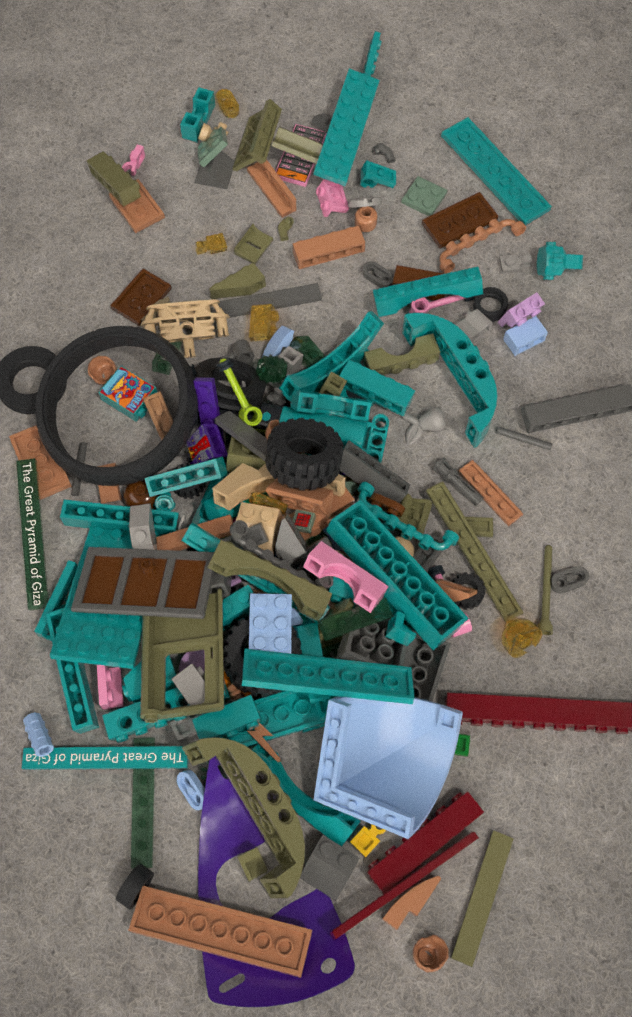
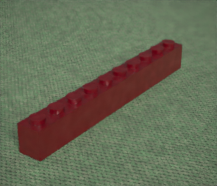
[445,693,632,734]

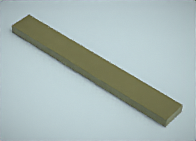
[426,481,524,623]

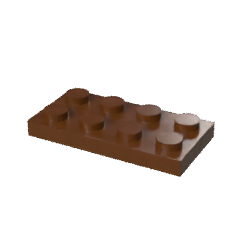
[422,192,498,249]

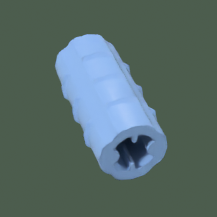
[23,712,54,757]

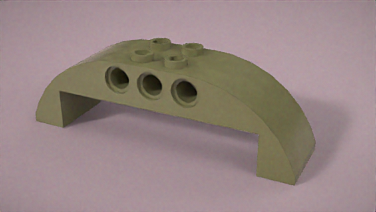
[182,738,305,898]

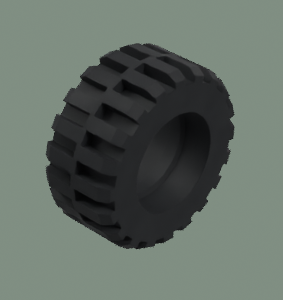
[265,418,344,491]
[223,615,302,697]

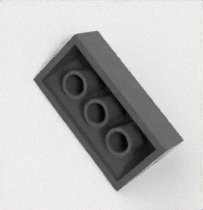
[403,630,451,701]

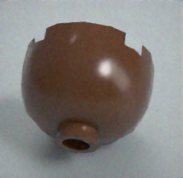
[124,480,160,510]

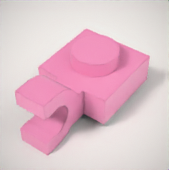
[122,144,145,176]

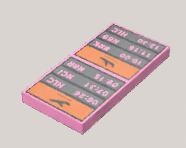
[276,124,327,187]

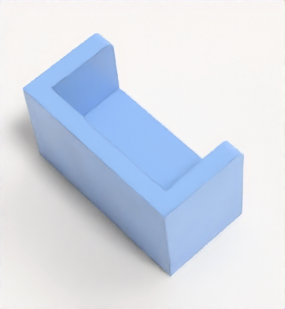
[503,316,548,356]

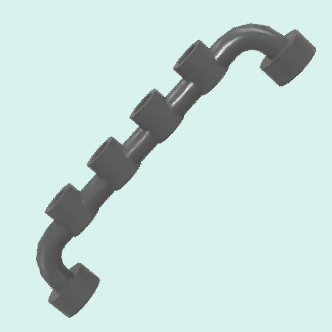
[230,520,333,589]

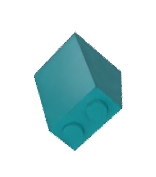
[122,655,177,703]

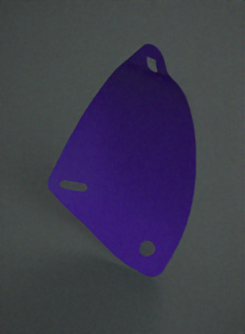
[198,756,355,1007]

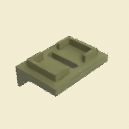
[234,224,273,264]

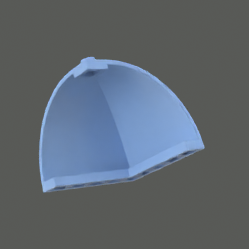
[314,697,463,839]

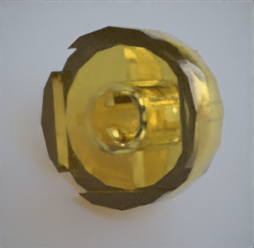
[501,618,543,658]

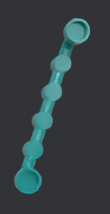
[357,482,459,551]

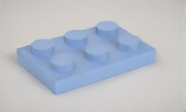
[249,593,292,654]

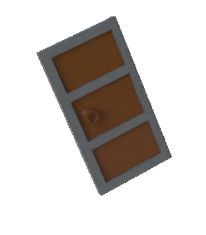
[71,547,215,619]

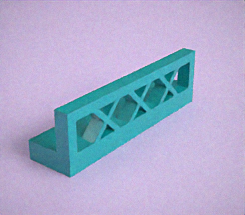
[34,560,78,641]

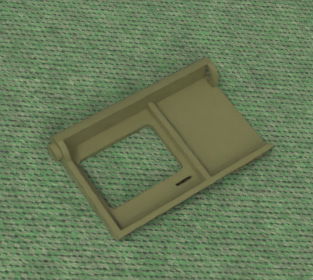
[140,589,224,723]

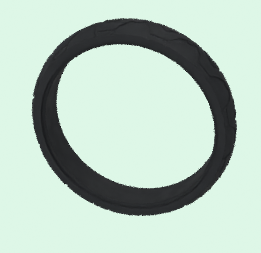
[35,326,198,486]

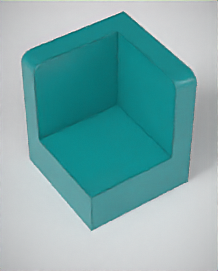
[385,611,416,646]

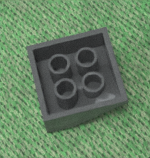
[336,603,411,666]

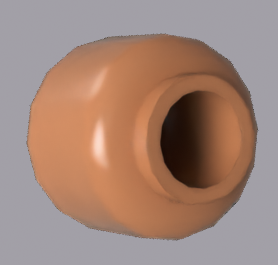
[355,206,377,232]

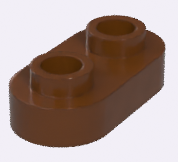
[368,492,406,517]

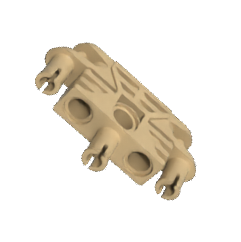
[140,299,230,358]

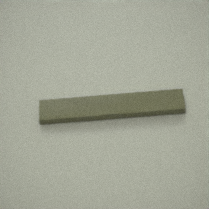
[451,830,514,967]

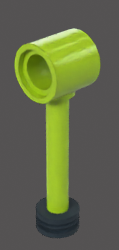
[216,357,262,426]

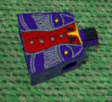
[186,424,228,465]

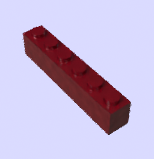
[366,792,484,895]

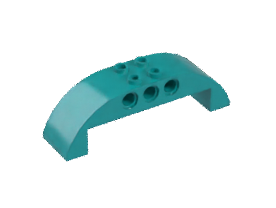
[402,313,497,448]

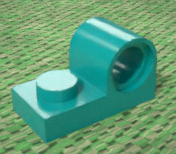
[360,160,396,188]

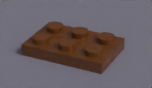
[110,268,172,326]

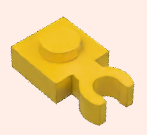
[350,824,386,858]

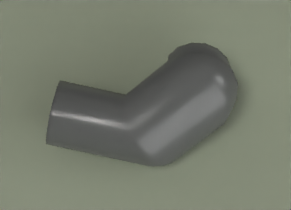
[374,143,396,164]

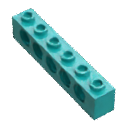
[102,680,230,743]

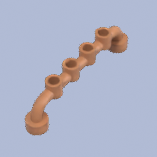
[439,219,526,274]

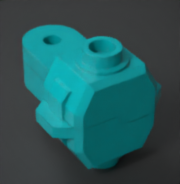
[537,242,584,280]

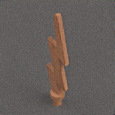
[227,684,281,762]

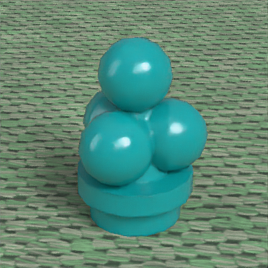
[154,492,176,511]

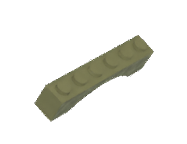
[207,540,332,621]

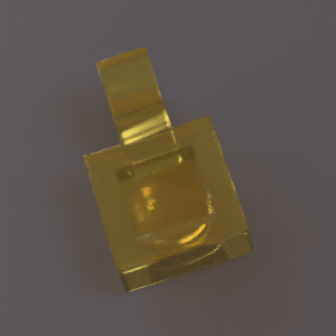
[195,233,227,255]

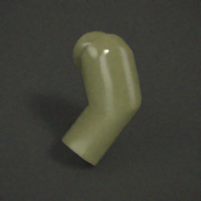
[278,216,294,241]

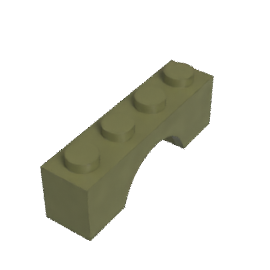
[363,334,440,376]

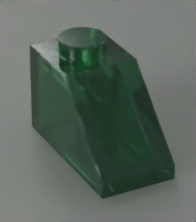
[289,336,326,368]

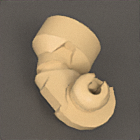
[198,122,229,141]

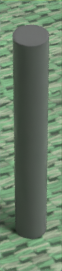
[497,427,553,450]
[71,442,87,496]

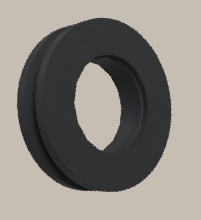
[0,346,67,414]
[195,358,267,411]

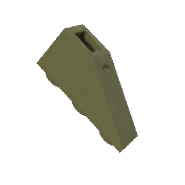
[209,263,266,299]

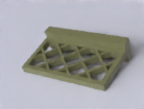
[232,99,282,171]

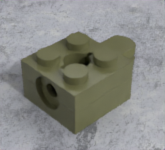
[226,436,266,473]

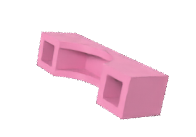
[303,541,389,613]

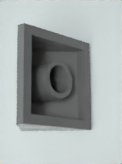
[194,151,235,189]

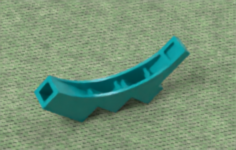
[279,311,384,402]

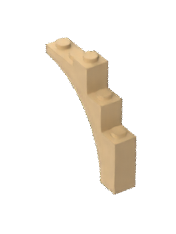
[213,453,345,510]

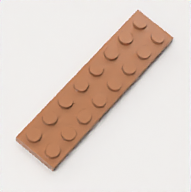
[128,886,312,978]

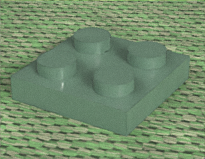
[198,127,228,167]
[401,176,448,216]

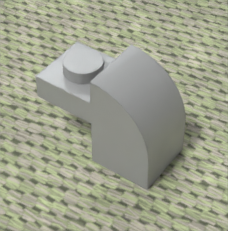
[266,346,303,388]

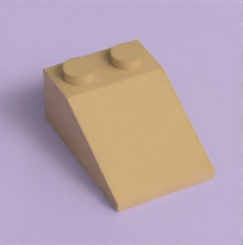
[236,502,283,557]

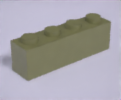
[86,151,141,206]

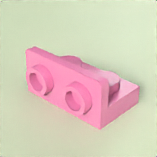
[316,179,349,217]
[97,665,124,710]

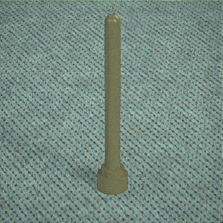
[537,545,553,636]

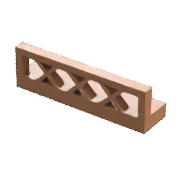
[247,159,296,218]

